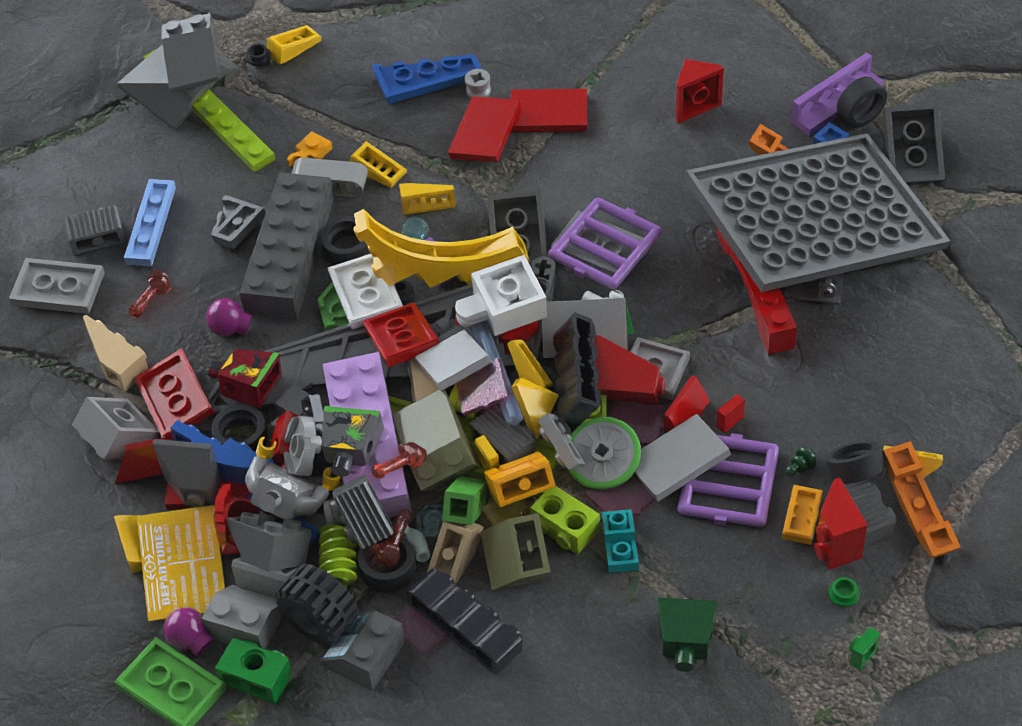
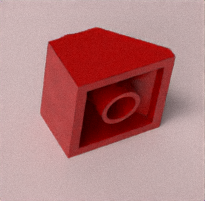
[814,478,867,570]

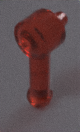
[129,269,170,318]
[371,442,427,479]
[370,508,412,568]

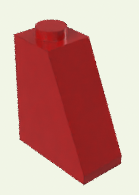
[594,335,666,404]

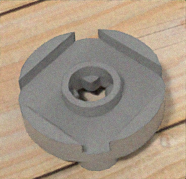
[284,416,322,476]

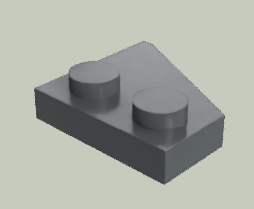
[211,195,266,249]

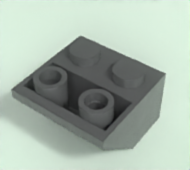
[227,510,312,571]

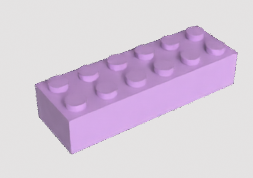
[323,352,412,518]

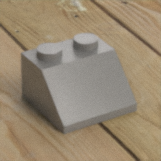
[72,397,160,460]
[202,585,283,650]

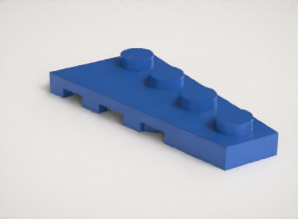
[372,54,482,104]

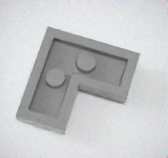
[538,413,585,470]

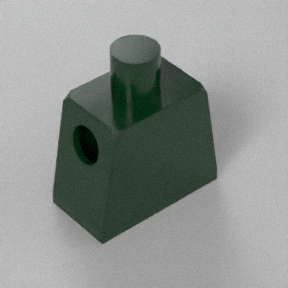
[658,597,717,672]

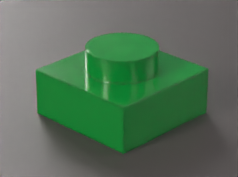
[849,627,880,671]

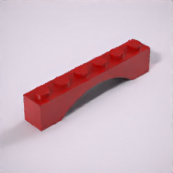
[717,228,797,355]

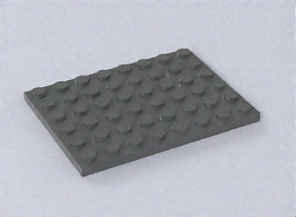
[684,133,950,292]

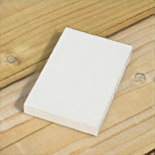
[328,254,403,330]

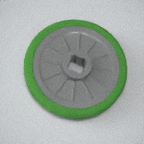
[569,417,641,490]

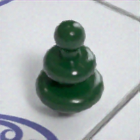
[786,447,817,476]

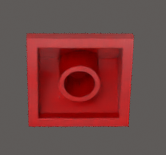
[676,59,724,124]

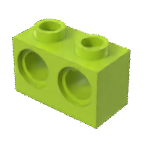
[530,486,600,555]

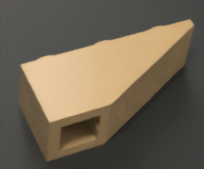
[83,315,148,392]

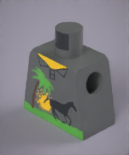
[322,406,384,477]

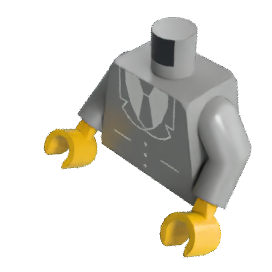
[245,437,341,520]

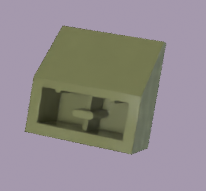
[481,513,552,591]

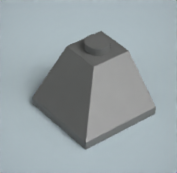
[153,439,222,507]

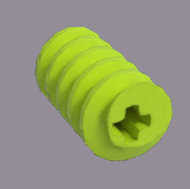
[319,524,357,588]

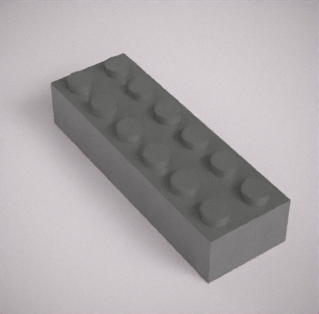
[240,172,334,319]

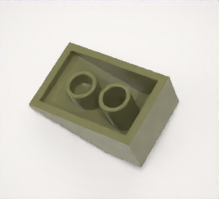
[392,389,481,493]

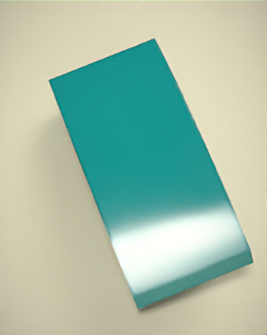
[602,509,639,573]

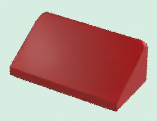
[664,375,709,433]

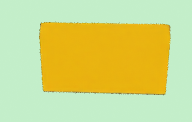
[114,515,142,574]

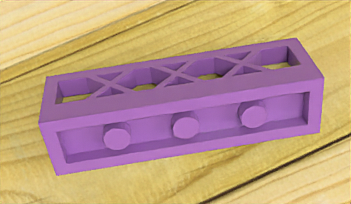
[791,53,883,137]

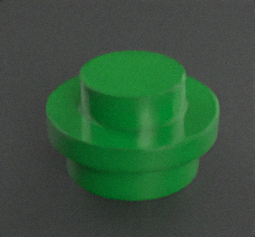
[828,577,860,608]

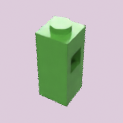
[442,476,488,525]

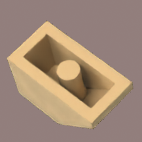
[427,521,484,585]

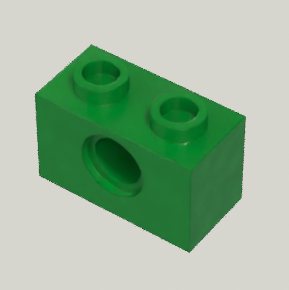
[215,638,292,704]

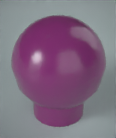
[206,298,252,336]
[164,607,214,657]

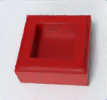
[717,394,745,433]

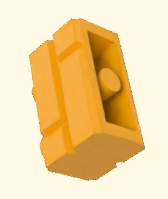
[484,451,556,507]

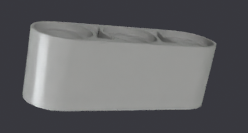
[291,158,368,197]

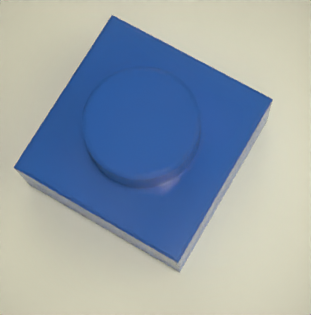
[813,122,850,144]

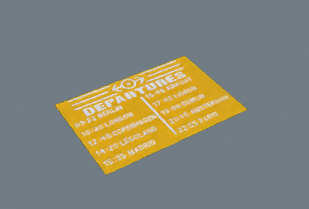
[137,505,225,621]

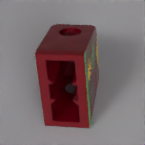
[209,349,282,409]

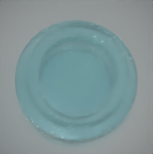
[402,217,429,240]

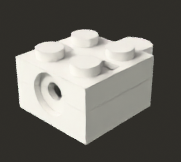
[455,255,547,336]

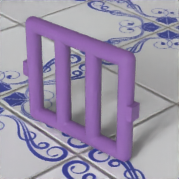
[548,197,663,289]
[677,433,779,527]

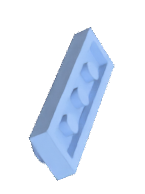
[124,179,176,266]

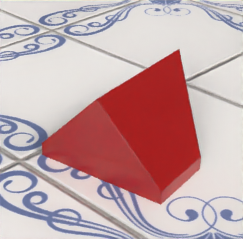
[115,438,172,484]

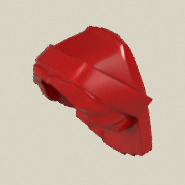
[213,484,262,554]

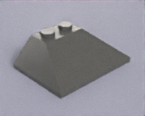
[117,45,241,130]

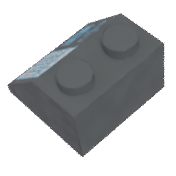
[319,611,405,691]

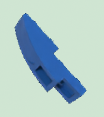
[170,420,276,484]

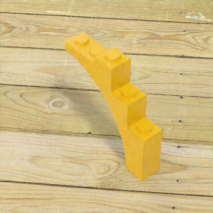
[354,209,530,288]

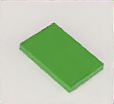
[114,637,227,726]

